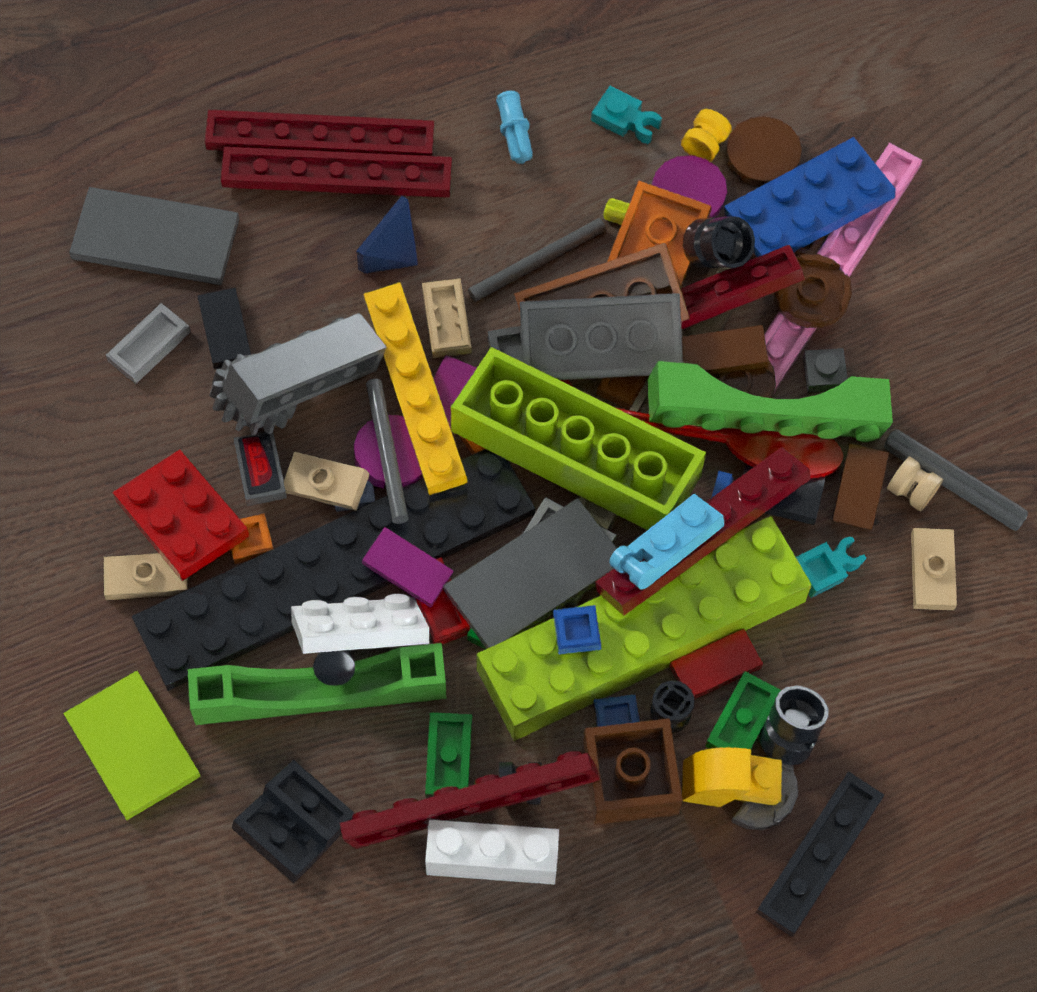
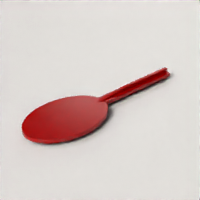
[617,408,843,478]

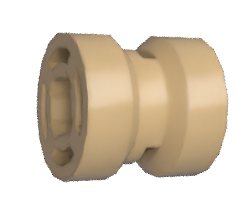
[887,456,943,512]

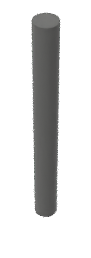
[468,218,606,302]
[366,378,409,524]

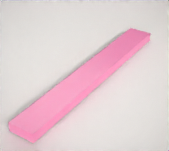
[764,143,922,394]

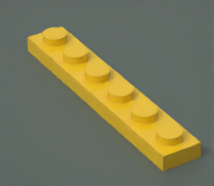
[363,282,468,495]

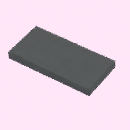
[69,187,239,285]
[520,293,683,380]
[443,498,617,649]

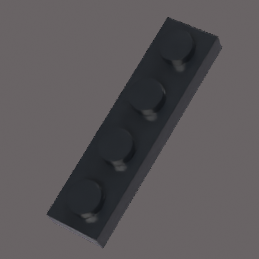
[756,771,884,937]

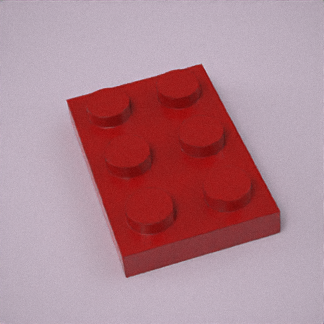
[113,450,250,581]

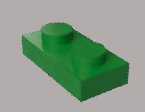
[705,671,781,749]
[425,713,472,799]

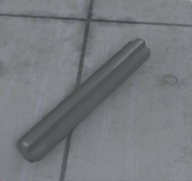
[884,429,1028,531]

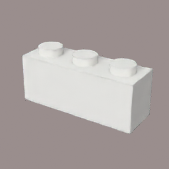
[425,820,559,884]

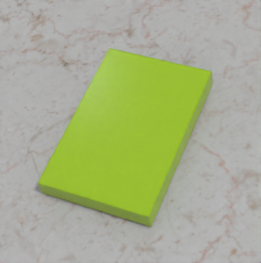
[63,671,201,821]

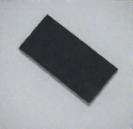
[197,287,251,369]

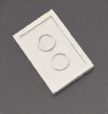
[291,594,429,654]

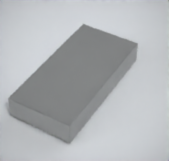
[106,303,191,384]

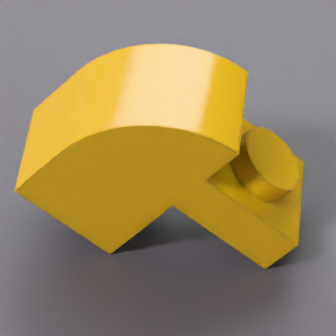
[682,747,782,807]

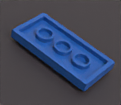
[724,137,896,257]

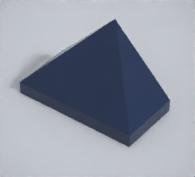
[356,196,418,274]

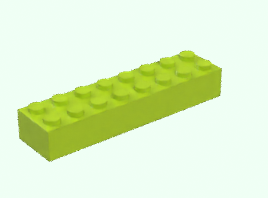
[477,516,812,741]

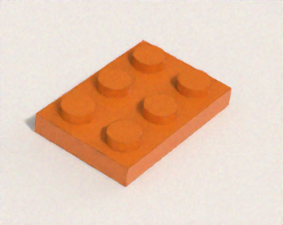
[607,181,712,288]

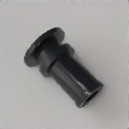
[313,650,355,686]

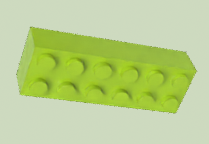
[451,347,706,530]

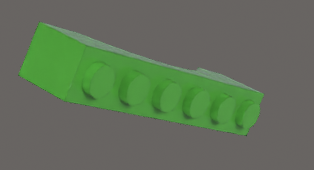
[648,361,893,442]
[188,643,447,725]

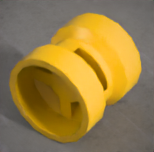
[681,109,732,162]

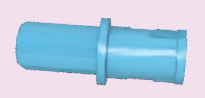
[496,90,533,164]

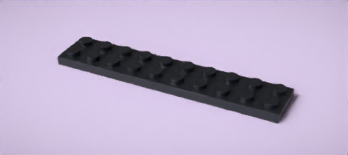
[131,449,535,691]

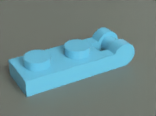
[609,494,724,589]

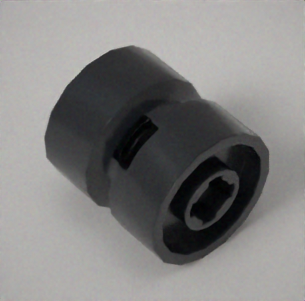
[683,216,755,269]
[760,685,829,765]

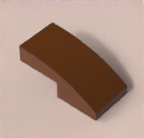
[832,444,889,530]

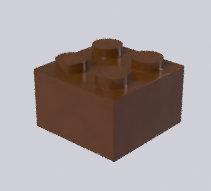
[583,719,683,825]

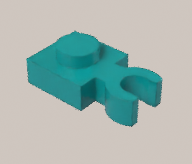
[591,86,662,144]
[796,537,866,598]

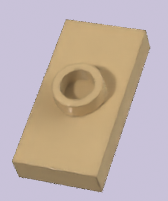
[422,278,472,358]
[284,452,370,511]
[911,528,957,610]
[104,553,188,600]

